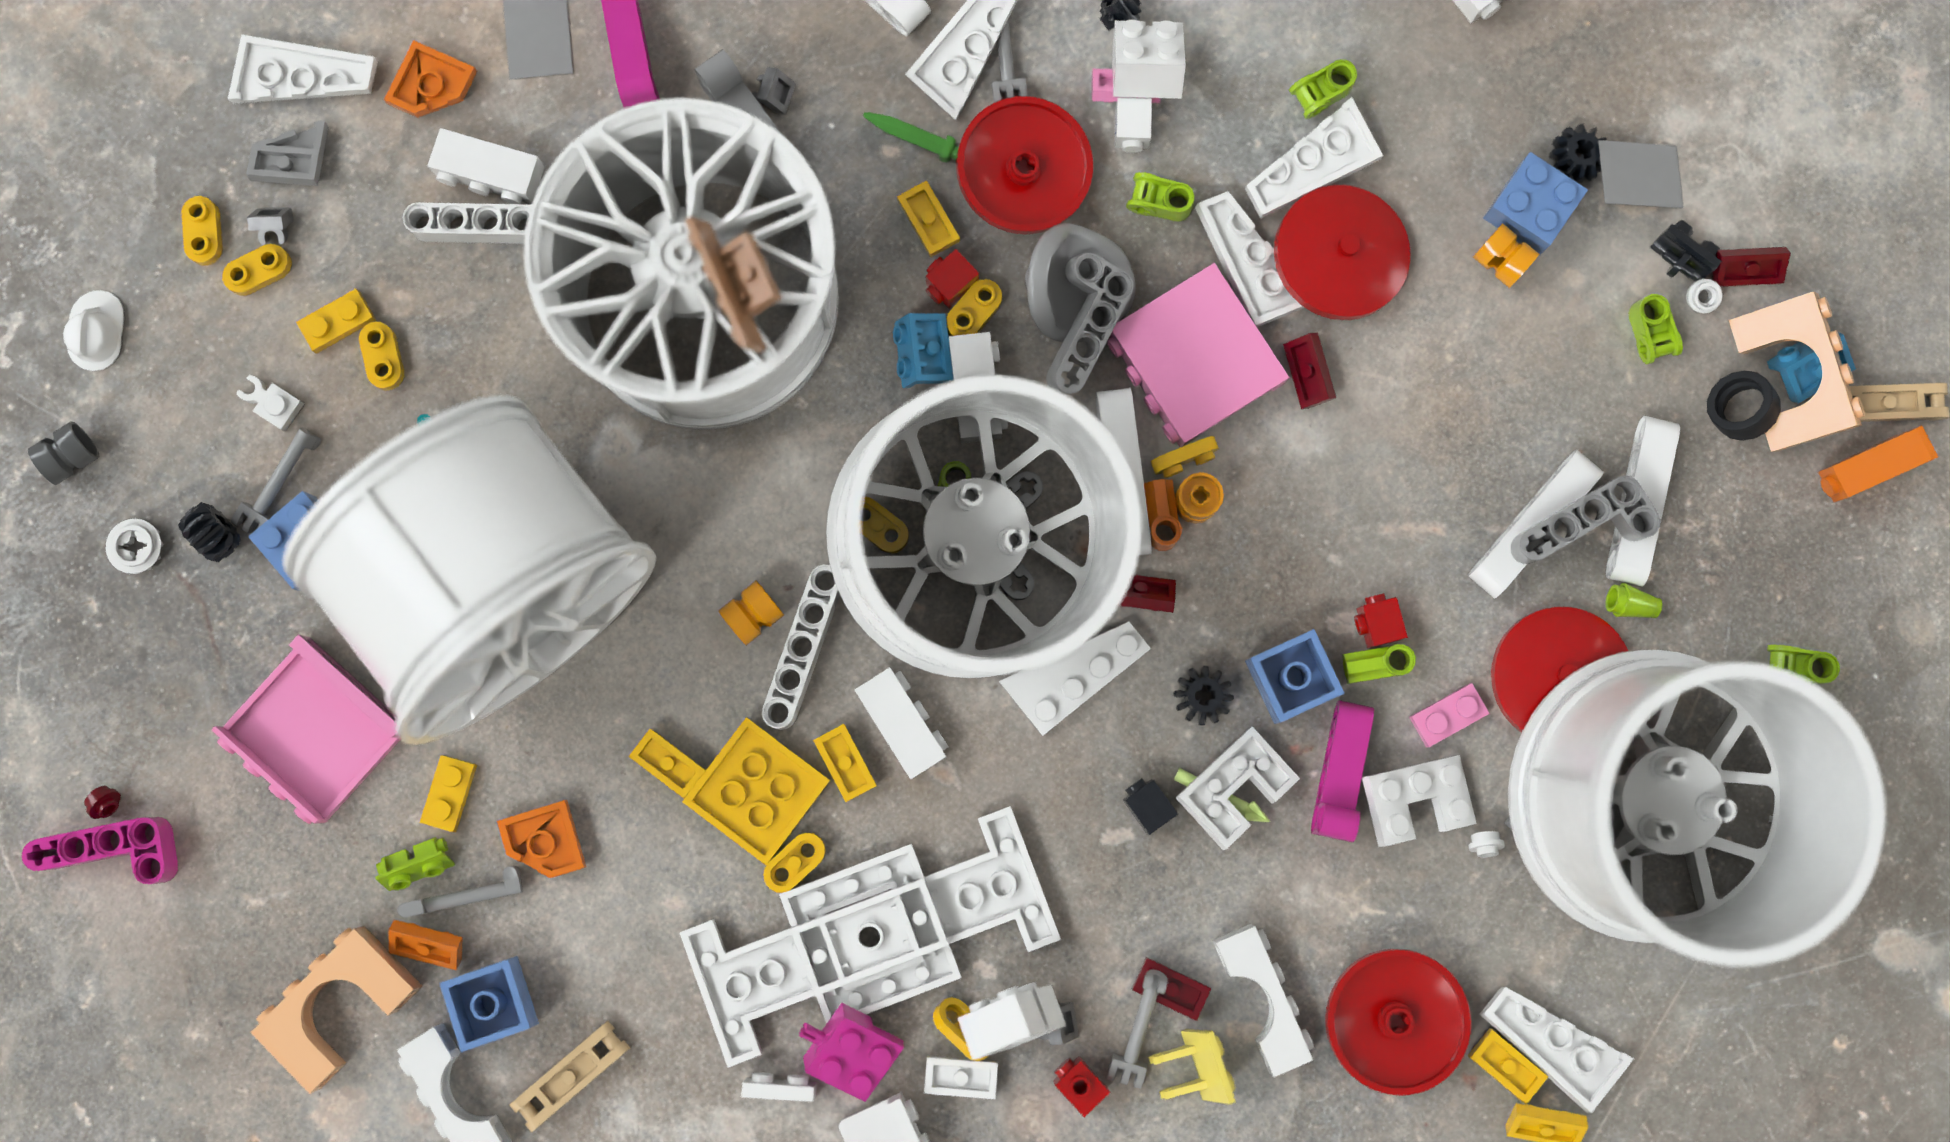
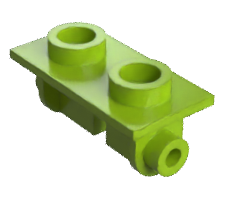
[375,837,455,891]

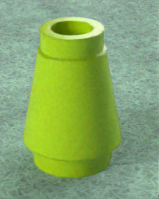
[1605,583,1662,618]

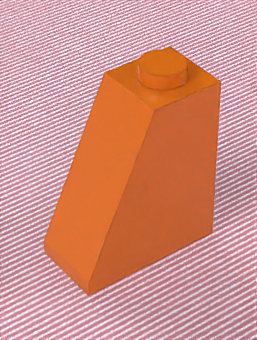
[1818,426,1939,502]

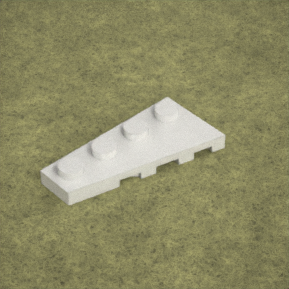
[905,0,1017,120]
[228,35,378,104]
[1245,97,1383,219]
[1195,191,1305,327]
[999,622,1151,736]
[1479,987,1634,1113]

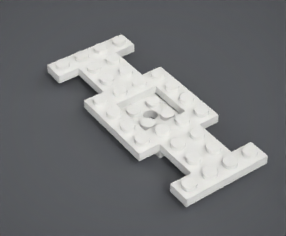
[679,806,1061,1068]

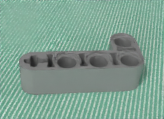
[694,49,783,136]
[1046,253,1134,394]
[1511,476,1660,564]

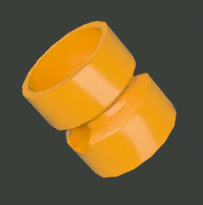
[1473,223,1540,288]
[1175,472,1224,524]
[718,580,784,646]

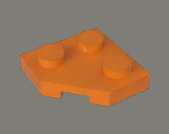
[384,40,477,118]
[497,800,587,878]

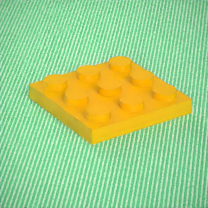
[682,717,831,865]

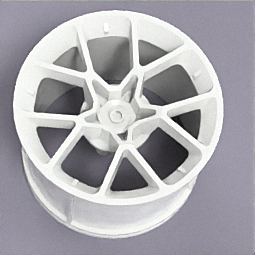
[826,376,1142,678]
[283,395,656,745]
[1508,650,1885,966]

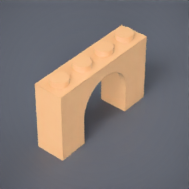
[1729,291,1865,452]
[250,926,423,1094]

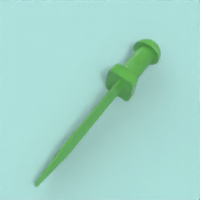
[863,112,959,162]

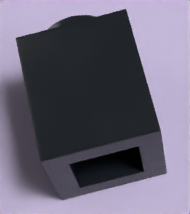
[1123,778,1178,835]

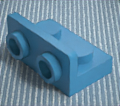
[893,313,953,388]
[1767,330,1856,404]

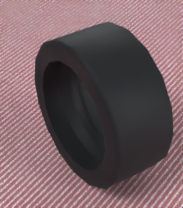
[1707,370,1781,441]

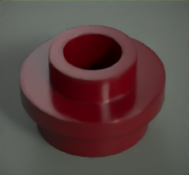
[84,786,121,819]

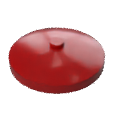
[956,96,1093,234]
[1274,185,1411,320]
[1491,606,1628,733]
[1325,949,1471,1096]

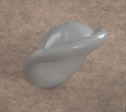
[1025,223,1136,342]

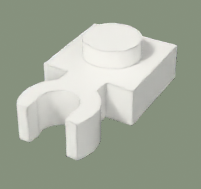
[236,375,305,432]

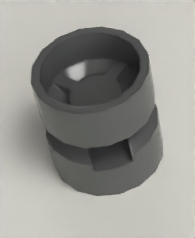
[28,421,100,485]

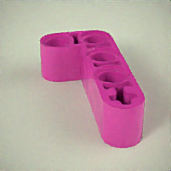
[601,0,660,109]
[1311,700,1374,842]
[22,817,178,884]

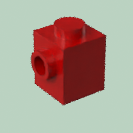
[925,249,979,309]
[1354,593,1408,649]
[1053,1056,1110,1118]

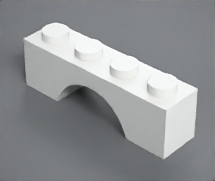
[1212,924,1314,1077]
[397,1023,512,1142]

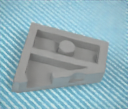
[246,121,329,186]

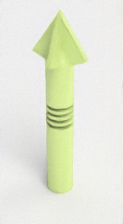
[1174,768,1270,822]

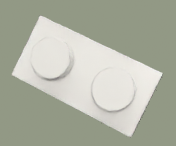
[924,1055,998,1099]
[741,1072,817,1102]

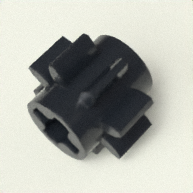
[1099,0,1141,31]

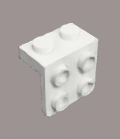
[839,1092,930,1142]

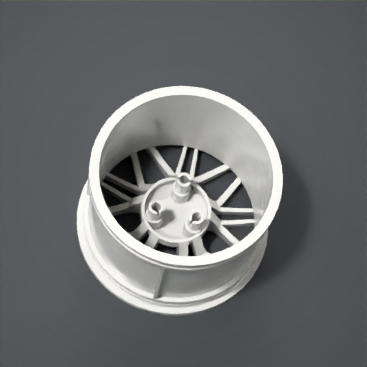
[524,98,839,429]

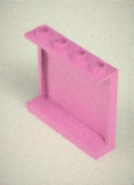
[1107,263,1290,447]
[212,635,401,824]

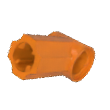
[1144,479,1182,551]

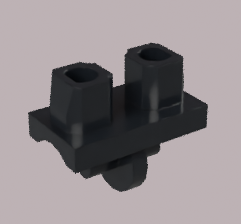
[1650,220,1722,281]

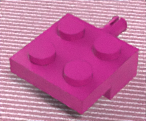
[799,1003,904,1102]

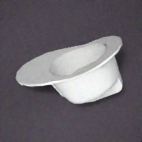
[63,290,124,371]

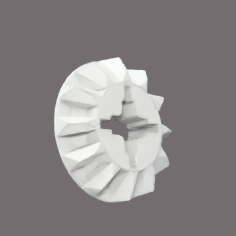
[106,519,164,574]

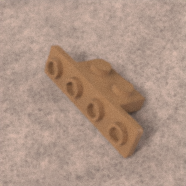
[685,216,782,353]

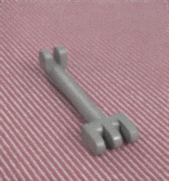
[992,20,1028,103]
[231,427,321,534]
[397,866,523,917]
[1106,969,1168,1089]

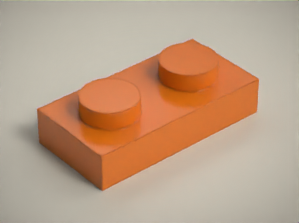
[389,920,463,970]

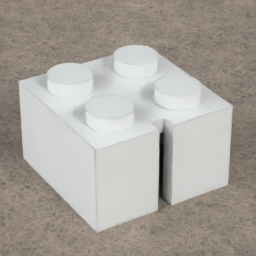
[1112,19,1186,99]
[958,982,1066,1060]

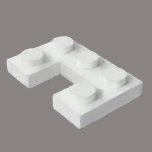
[1175,726,1300,850]
[1362,755,1477,847]

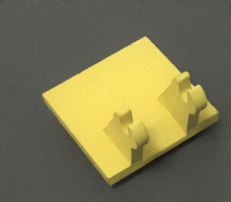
[1148,1029,1236,1104]

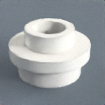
[1687,279,1723,313]
[1468,831,1505,858]

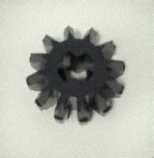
[1549,124,1607,184]
[178,502,241,562]
[1173,666,1234,726]

